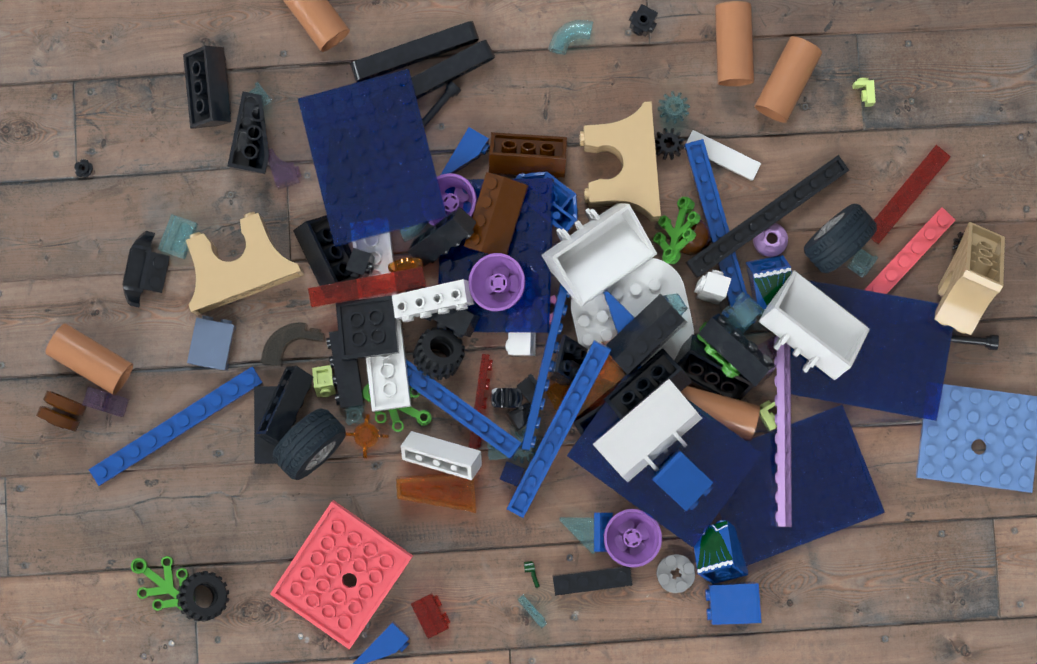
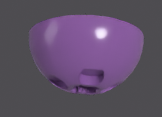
[422,173,477,226]
[469,253,526,311]
[604,509,662,567]

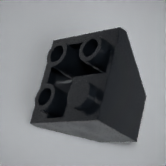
[550,335,588,385]

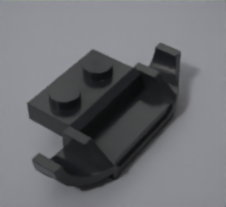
[122,231,170,308]

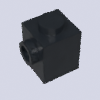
[346,248,375,280]

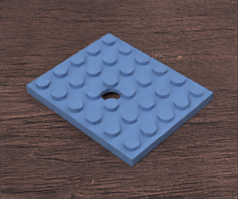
[916,382,1037,493]

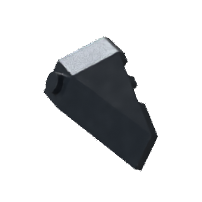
[227,91,269,174]

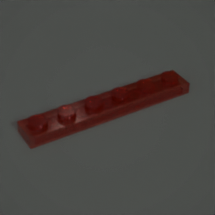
[871,145,951,244]
[308,267,426,308]
[469,354,493,449]

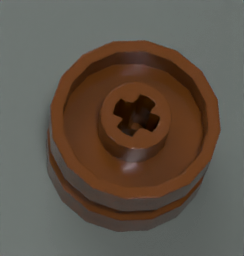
[36,390,87,432]

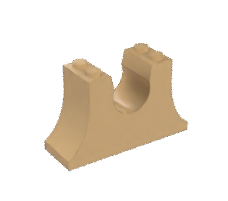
[579,101,661,222]
[186,212,305,315]
[935,222,1005,335]

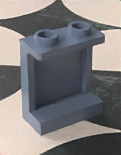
[187,315,236,371]

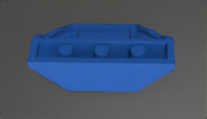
[515,172,578,233]

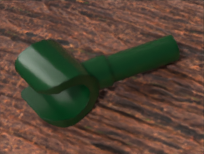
[524,561,540,588]

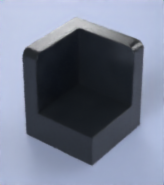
[517,374,545,403]

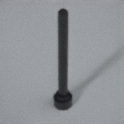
[395,81,462,155]
[905,331,999,350]

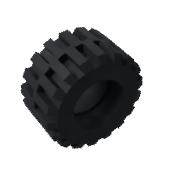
[413,327,465,380]
[176,571,229,622]

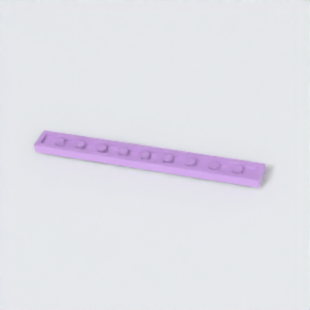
[774,336,792,527]

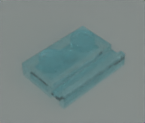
[158,214,198,260]

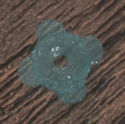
[345,406,364,425]

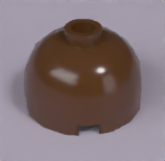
[678,220,710,256]

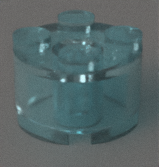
[721,292,765,333]

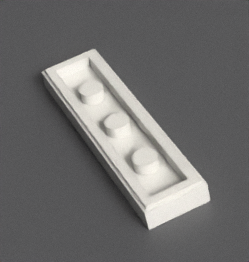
[684,130,761,181]

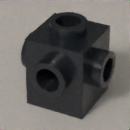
[628,4,658,37]

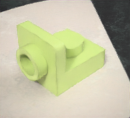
[852,78,876,107]
[312,365,336,397]
[759,400,777,431]

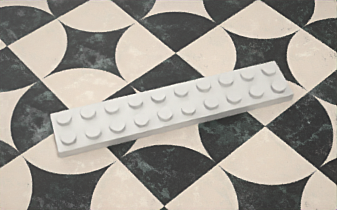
[350,218,411,412]

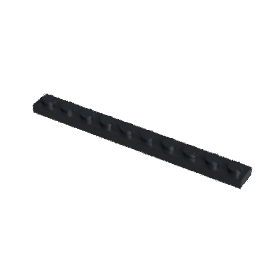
[685,155,849,278]

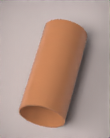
[283,0,350,52]
[715,1,754,86]
[754,36,822,123]
[45,323,133,395]
[681,386,760,441]

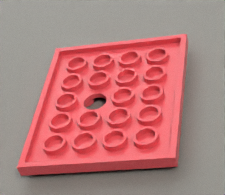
[270,500,413,650]

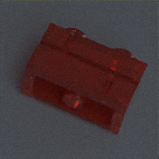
[411,593,451,639]

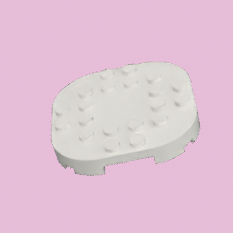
[570,258,694,381]

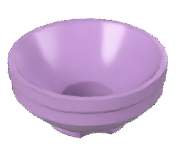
[753,223,788,257]

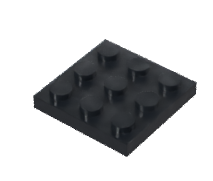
[336,295,399,361]

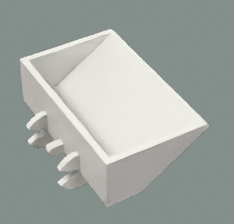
[541,203,657,307]
[759,270,870,380]
[593,379,702,482]

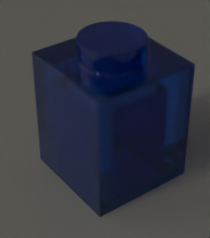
[500,462,524,486]

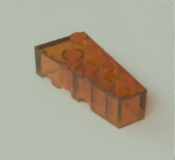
[396,473,476,513]

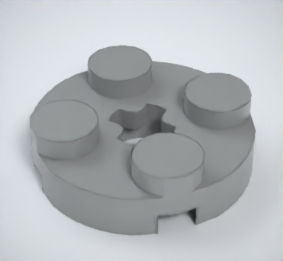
[656,554,695,593]

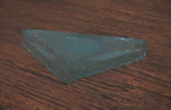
[559,517,595,554]
[517,595,547,628]

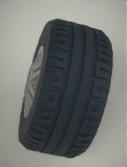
[804,203,877,273]
[273,408,346,480]

